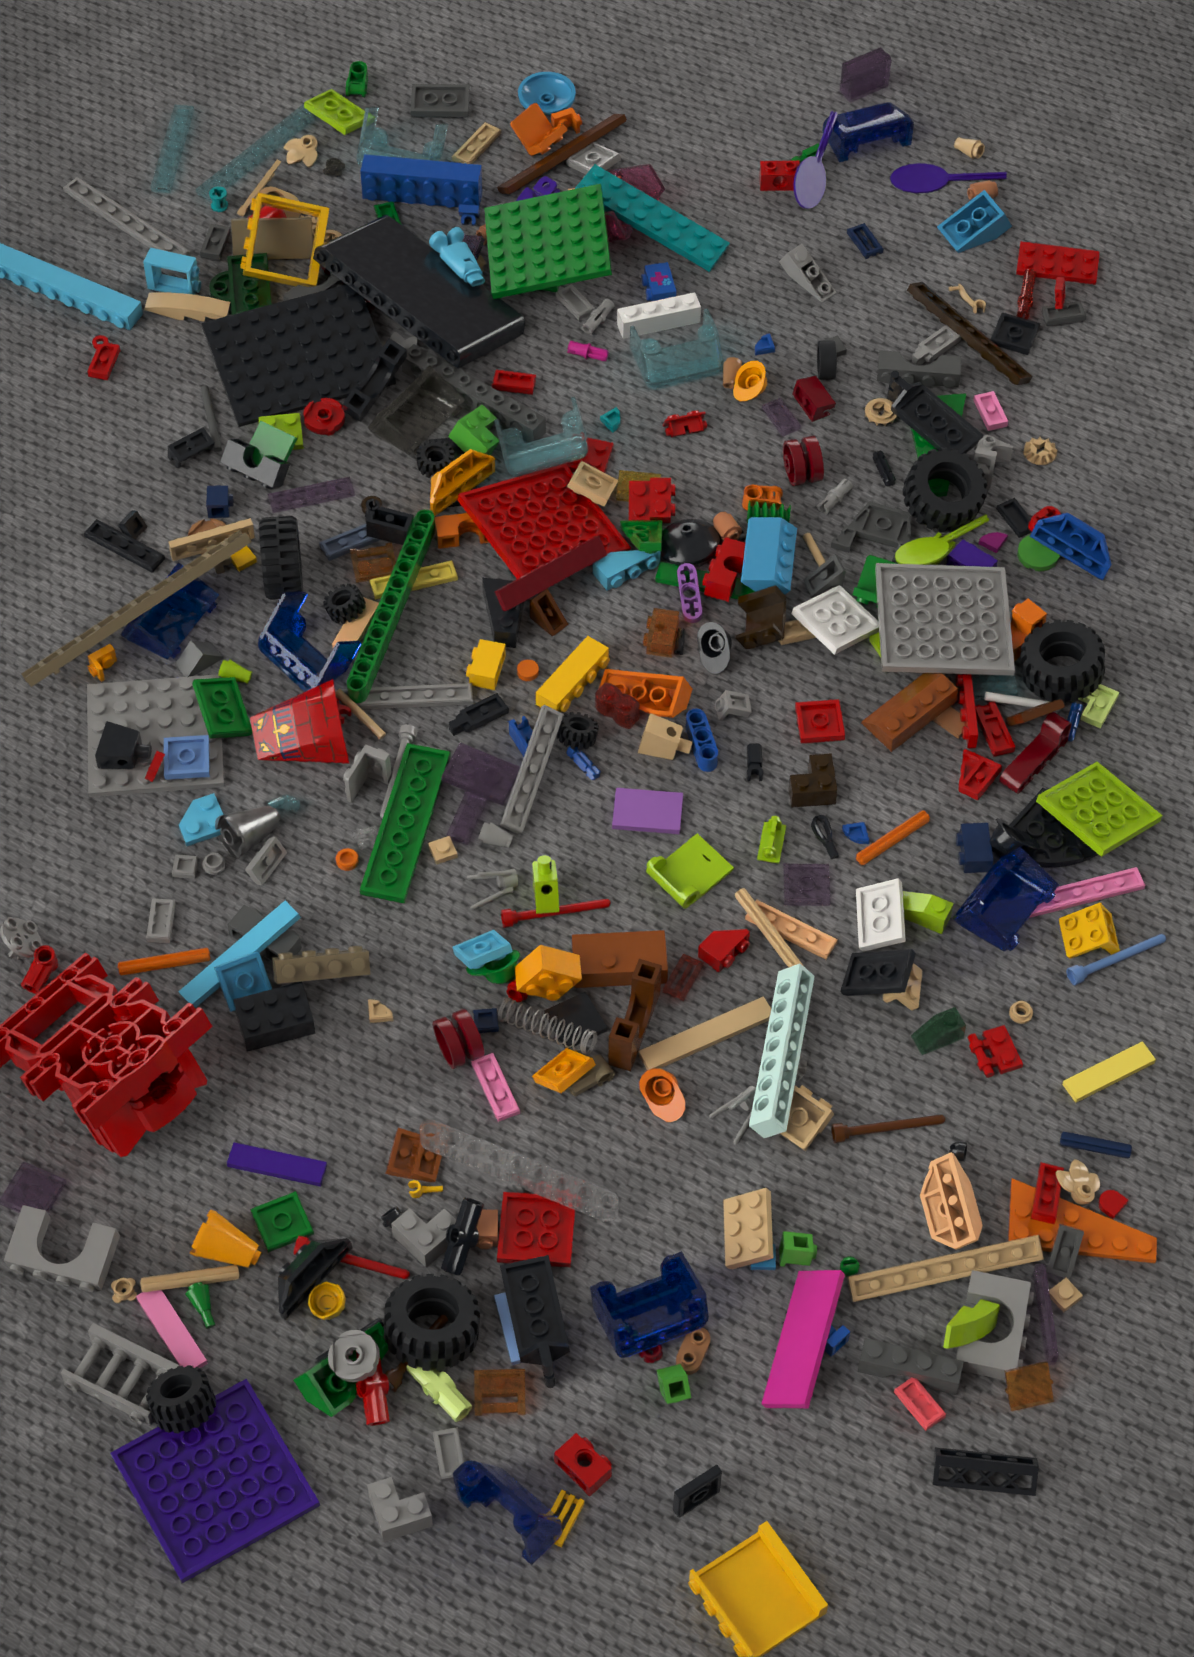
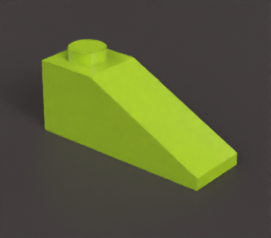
[903,891,954,934]

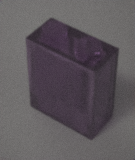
[840,47,892,103]

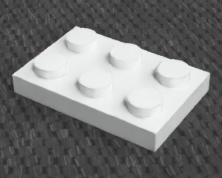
[856,878,906,952]

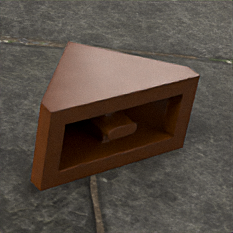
[530,588,569,636]

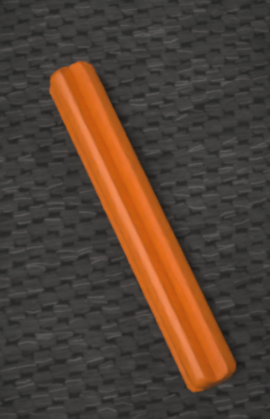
[856,810,930,865]
[118,948,210,975]

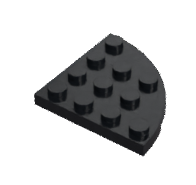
[991,788,1099,868]

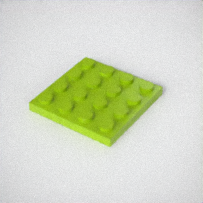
[1036,762,1163,857]

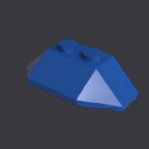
[1030,513,1112,580]

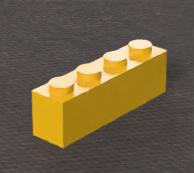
[535,636,610,712]

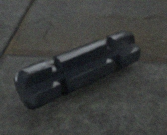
[872,450,896,487]

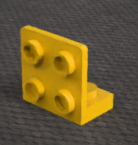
[1059,902,1120,958]

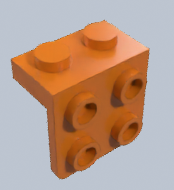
[510,103,567,156]

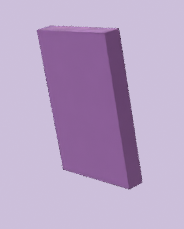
[612,788,683,834]

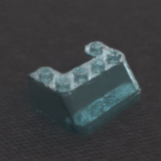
[494,397,588,477]

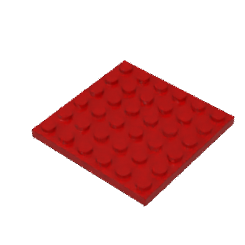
[457,464,631,579]

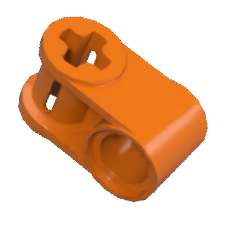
[742,484,783,511]

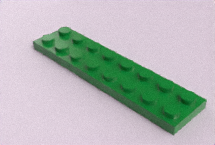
[360,743,451,904]

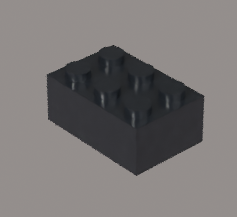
[233,981,316,1052]

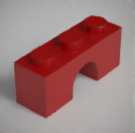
[702,537,745,602]

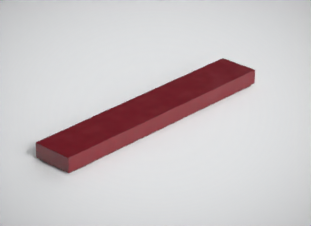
[494,536,607,611]

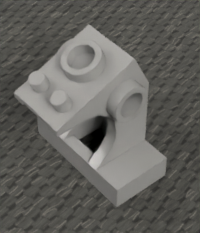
[974,435,1013,489]

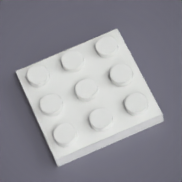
[791,585,879,655]

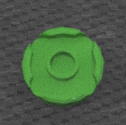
[1017,535,1060,571]

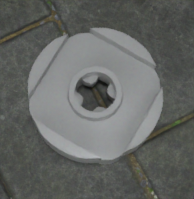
[328,1330,380,1382]

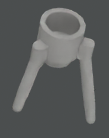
[466,869,518,910]
[709,1086,756,1145]

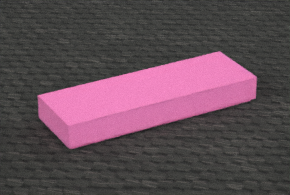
[471,1053,520,1122]

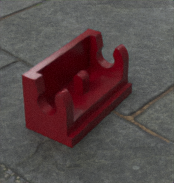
[792,376,836,422]

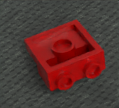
[629,478,675,523]

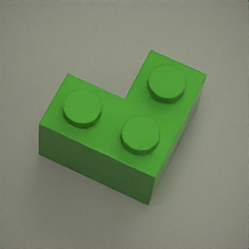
[448,405,500,455]

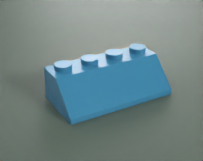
[741,517,797,595]

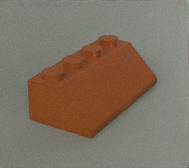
[861,673,958,752]

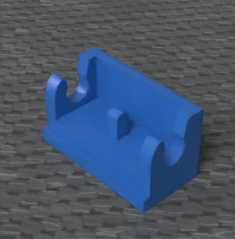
[509,716,533,757]

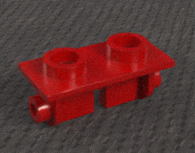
[663,410,707,437]

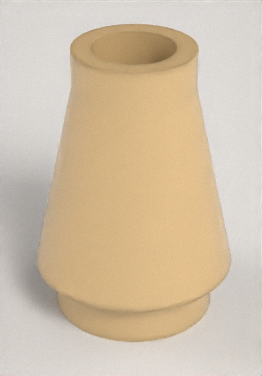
[954,137,985,159]

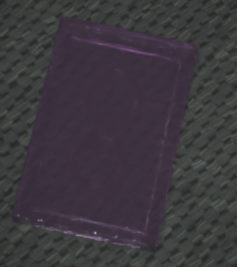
[441,743,520,806]

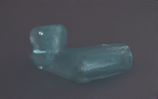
[266,794,300,812]

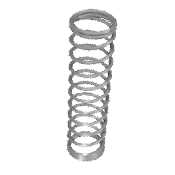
[498,997,597,1056]

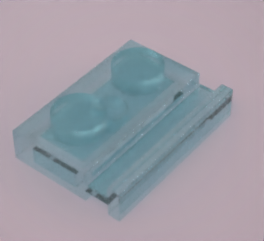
[971,672,1018,700]

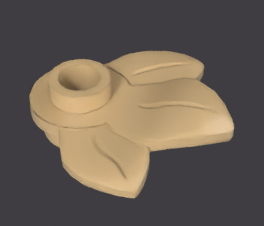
[284,135,318,168]
[1056,1159,1100,1205]

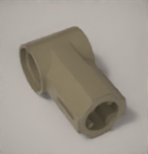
[567,1054,615,1097]

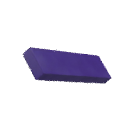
[227,1142,327,1187]

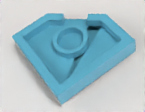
[179,793,223,846]

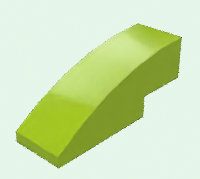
[943,1299,1000,1349]

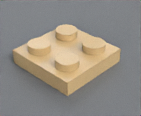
[567,461,618,506]

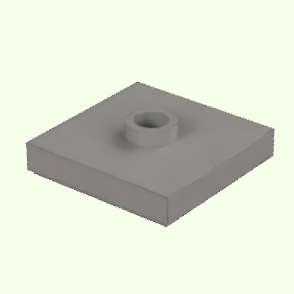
[566,142,621,174]

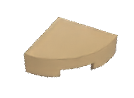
[368,999,393,1023]

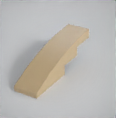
[144,292,231,322]

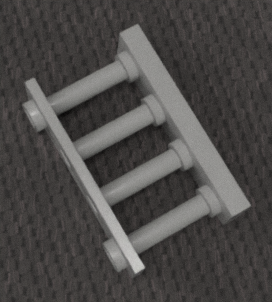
[61,1323,180,1425]

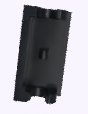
[168,427,215,468]

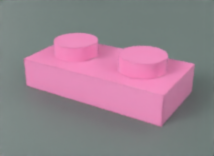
[974,391,1008,431]

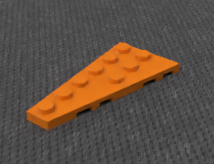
[1008,1178,1157,1263]

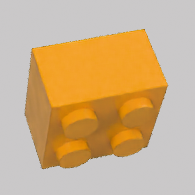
[515,945,582,1001]

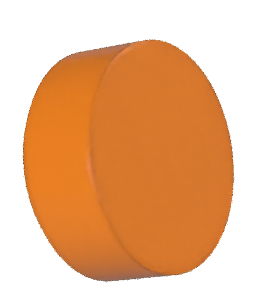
[517,659,539,681]
[336,848,359,871]

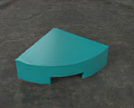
[600,407,621,433]

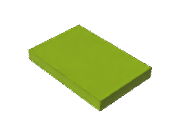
[304,89,373,135]

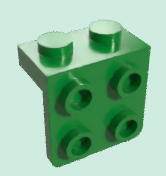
[852,555,897,608]

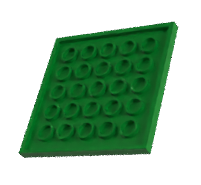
[484,184,612,299]

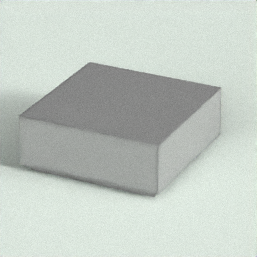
[172,855,199,879]

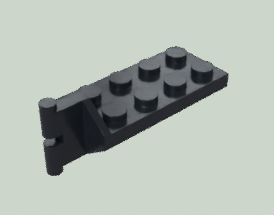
[887,371,983,454]
[500,1255,570,1388]

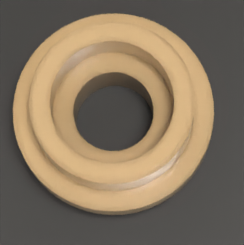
[1009,1001,1033,1024]

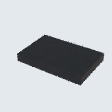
[840,949,916,996]

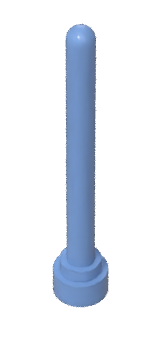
[1066,934,1166,985]

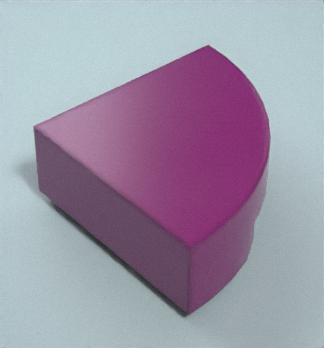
[978,532,1008,553]

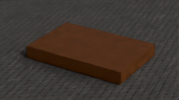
[1005,699,1065,726]

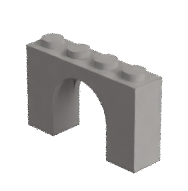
[4,1205,120,1292]
[956,1270,1034,1382]

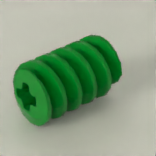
[747,500,791,524]

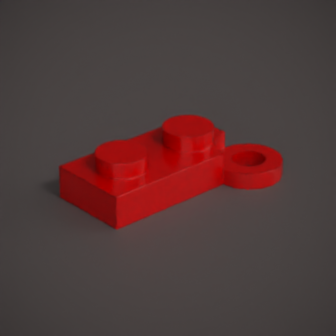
[87,335,121,380]

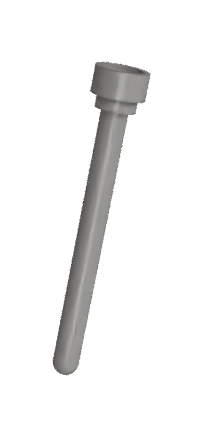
[380,724,418,819]

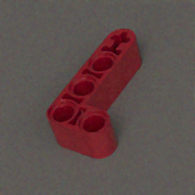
[999,711,1072,794]

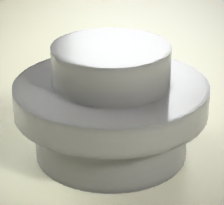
[203,853,226,875]

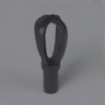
[811,815,839,859]

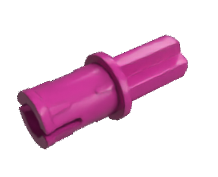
[567,340,609,361]

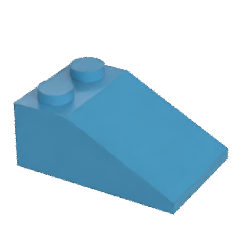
[937,190,1012,253]

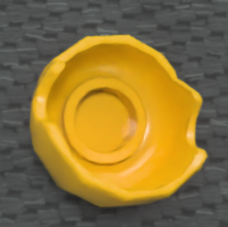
[308,1281,346,1320]

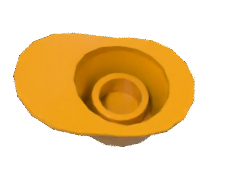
[733,361,767,401]

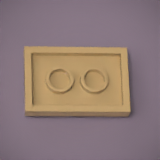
[723,1188,773,1269]

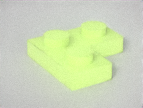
[1078,684,1119,729]

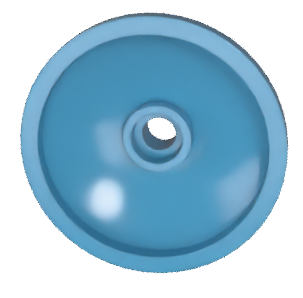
[518,72,576,116]

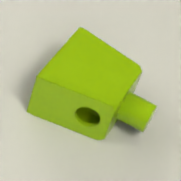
[532,855,559,914]

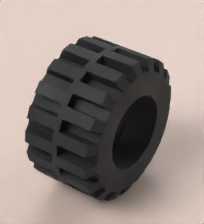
[146,1365,216,1433]

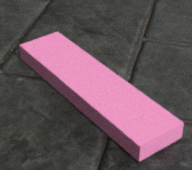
[136,1290,208,1368]

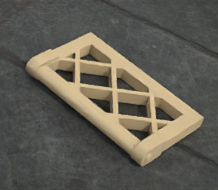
[237,159,281,216]

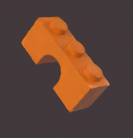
[435,512,489,549]

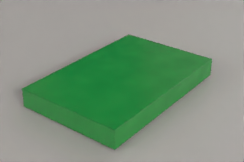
[192,677,253,739]

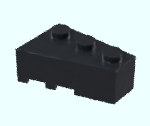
[482,577,524,648]

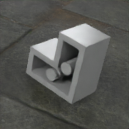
[391,1208,456,1267]
[367,1477,433,1542]

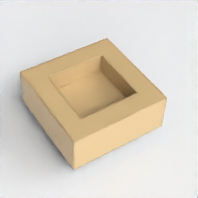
[428,836,458,865]
[1047,1278,1083,1313]

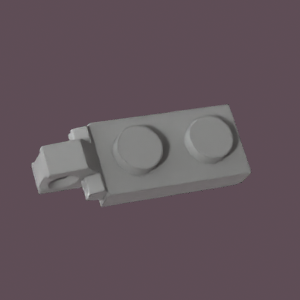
[911,325,961,365]

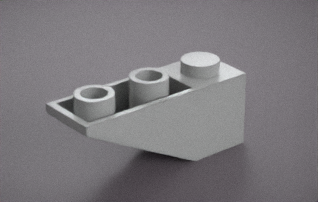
[779,244,837,302]

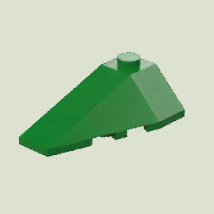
[293,1322,388,1417]

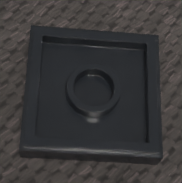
[990,312,1041,355]
[544,992,608,1049]
[673,1464,722,1518]

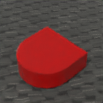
[1098,1190,1128,1220]

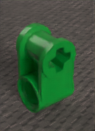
[346,61,368,98]

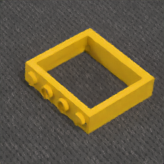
[240,192,330,287]

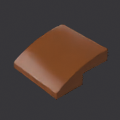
[385,1128,446,1182]

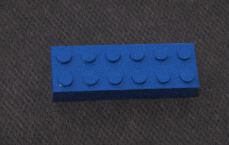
[360,154,482,208]

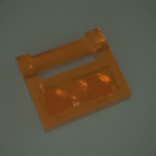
[349,542,396,583]
[474,1369,526,1416]

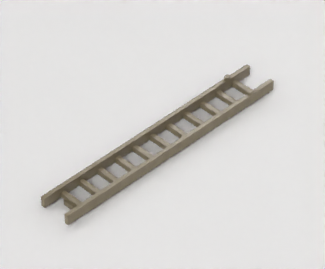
[21,530,252,687]

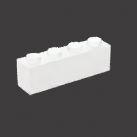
[617,292,701,339]

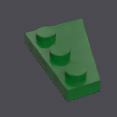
[620,520,663,554]

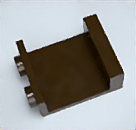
[735,585,787,649]

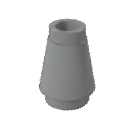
[478,822,513,848]

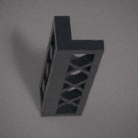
[932,1447,1039,1496]

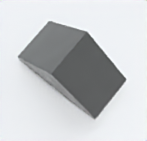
[175,640,224,677]

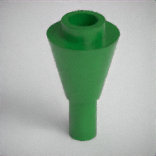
[185,1282,215,1329]

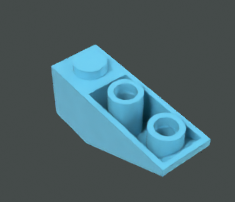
[593,550,661,590]

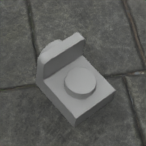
[715,690,752,720]

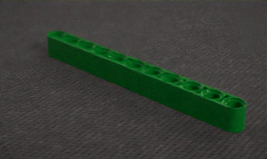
[347,510,435,704]

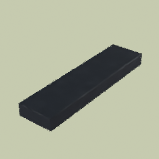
[84,519,165,573]

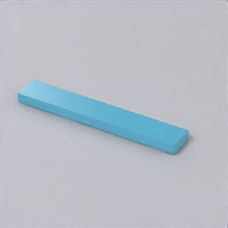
[178,900,301,1008]

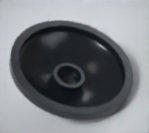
[660,519,721,565]

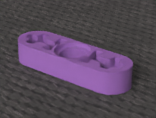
[677,563,702,623]

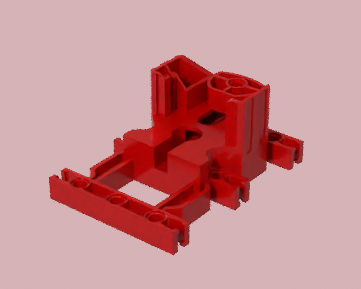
[0,953,213,1157]

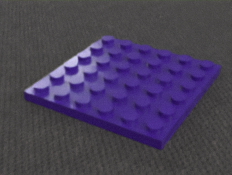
[110,1378,320,1583]

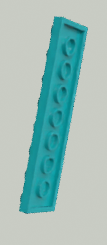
[575,164,730,272]

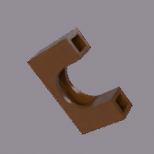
[608,959,662,1072]

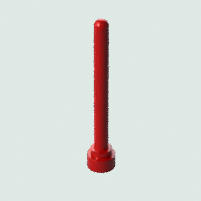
[501,899,611,928]
[294,1236,410,1279]

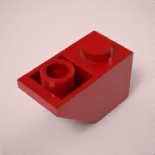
[698,929,750,972]

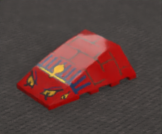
[250,679,350,764]

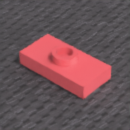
[894,1377,946,1431]

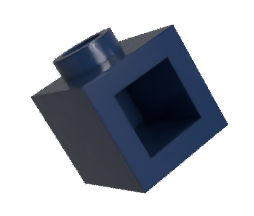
[206,485,234,518]

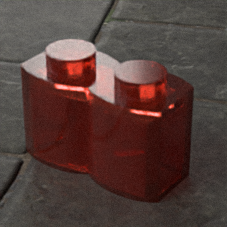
[595,683,640,729]

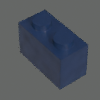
[956,823,993,873]

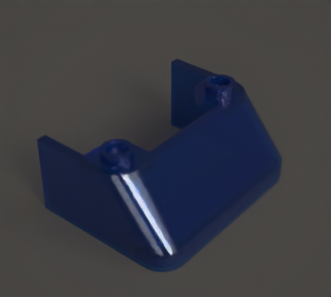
[258,592,362,692]

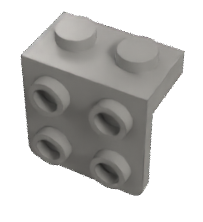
[343,744,392,803]

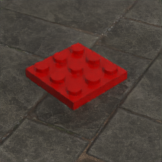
[497,1192,576,1267]

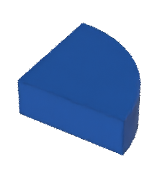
[755,333,775,356]
[842,822,869,844]

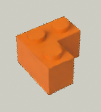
[1010,598,1047,661]

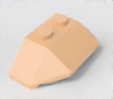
[920,1152,983,1250]

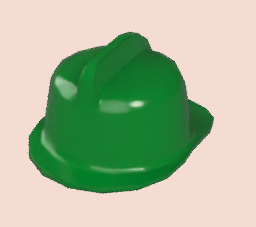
[466,950,520,984]

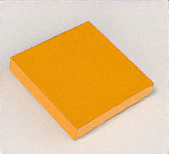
[532,1048,596,1093]

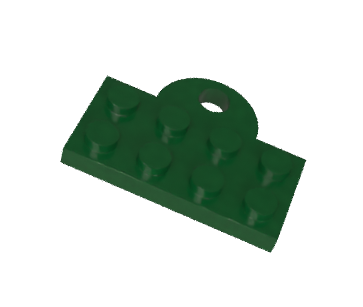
[209,253,272,315]

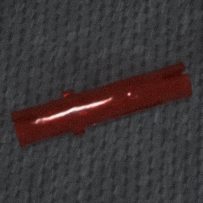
[1016,269,1037,319]

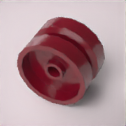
[783,436,824,486]
[432,1009,485,1069]

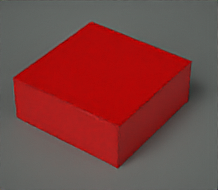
[144,751,165,782]

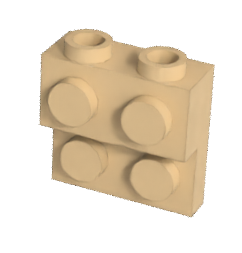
[779,1085,834,1152]

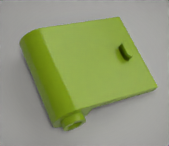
[646,833,734,909]

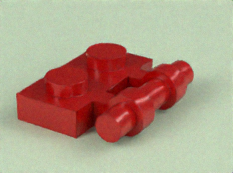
[967,1025,1023,1078]

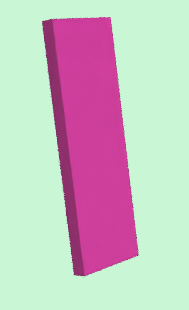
[761,1270,845,1409]

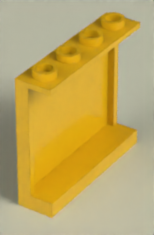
[688,1521,828,1657]

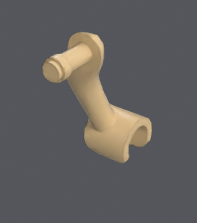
[949,284,986,314]

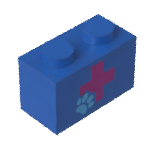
[641,262,676,302]

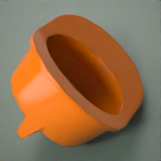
[639,1068,686,1122]

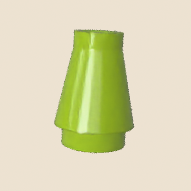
[218,659,252,684]

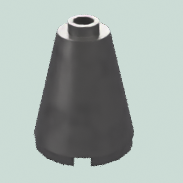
[215,806,280,858]

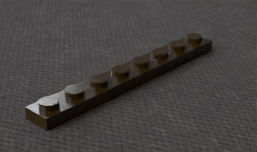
[907,282,1033,385]

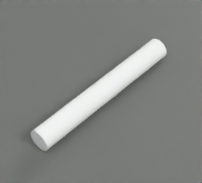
[984,692,1050,708]

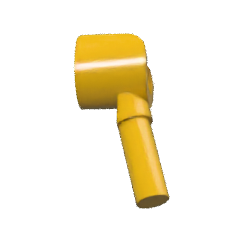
[408,1180,443,1198]

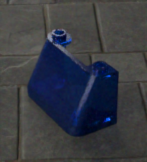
[822,102,914,163]
[120,562,219,660]
[952,847,1059,952]
[452,1460,563,1565]

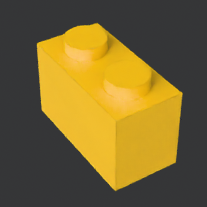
[466,639,506,690]

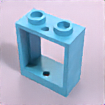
[143,247,201,295]

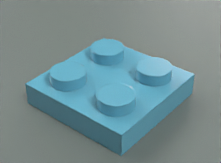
[452,930,513,969]

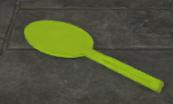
[895,514,989,565]

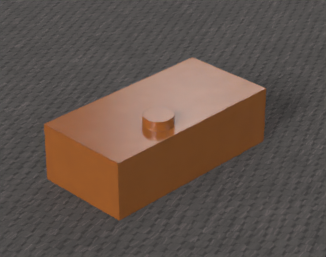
[572,930,668,988]

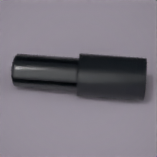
[674,627,685,655]

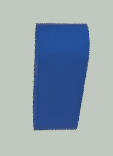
[686,709,718,772]

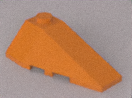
[599,669,693,718]

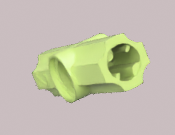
[406,1365,472,1422]

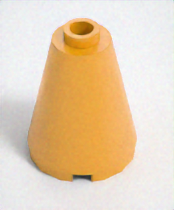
[189,1209,261,1268]

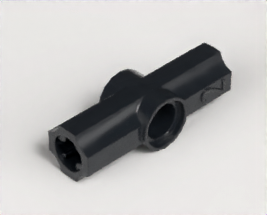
[441,1197,484,1275]

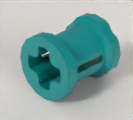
[209,186,228,212]

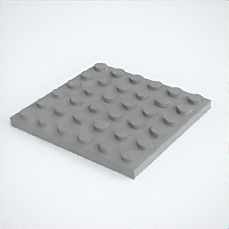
[875,563,1015,676]
[87,674,224,797]

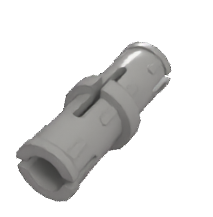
[582,299,615,335]
[817,479,853,515]

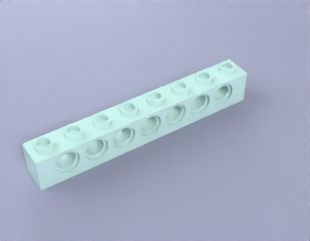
[749,964,815,1138]

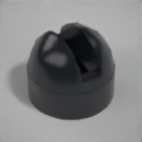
[949,1142,967,1162]

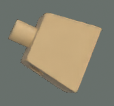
[638,713,693,760]

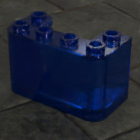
[590,1251,709,1358]

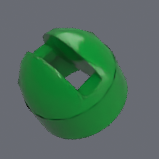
[840,1256,860,1277]

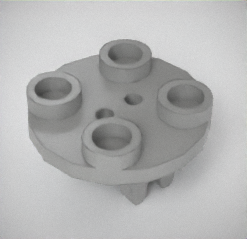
[0,917,43,960]

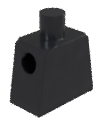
[95,721,152,769]

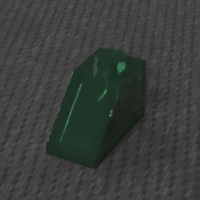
[911,1007,966,1055]

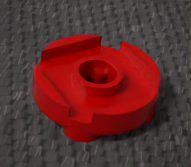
[303,398,345,436]

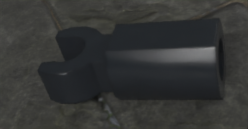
[746,743,764,781]

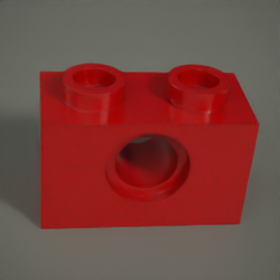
[759,160,800,191]
[554,1433,612,1497]

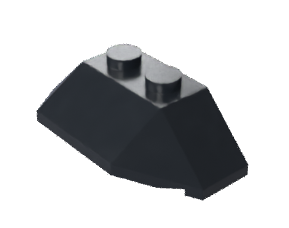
[278,1238,353,1320]

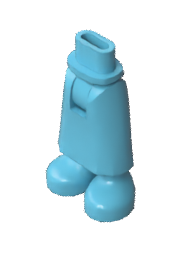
[429,227,485,287]

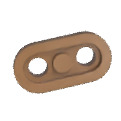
[676,1327,711,1375]

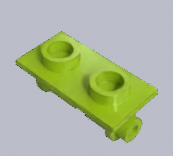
[757,816,786,864]

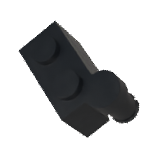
[365,499,414,545]

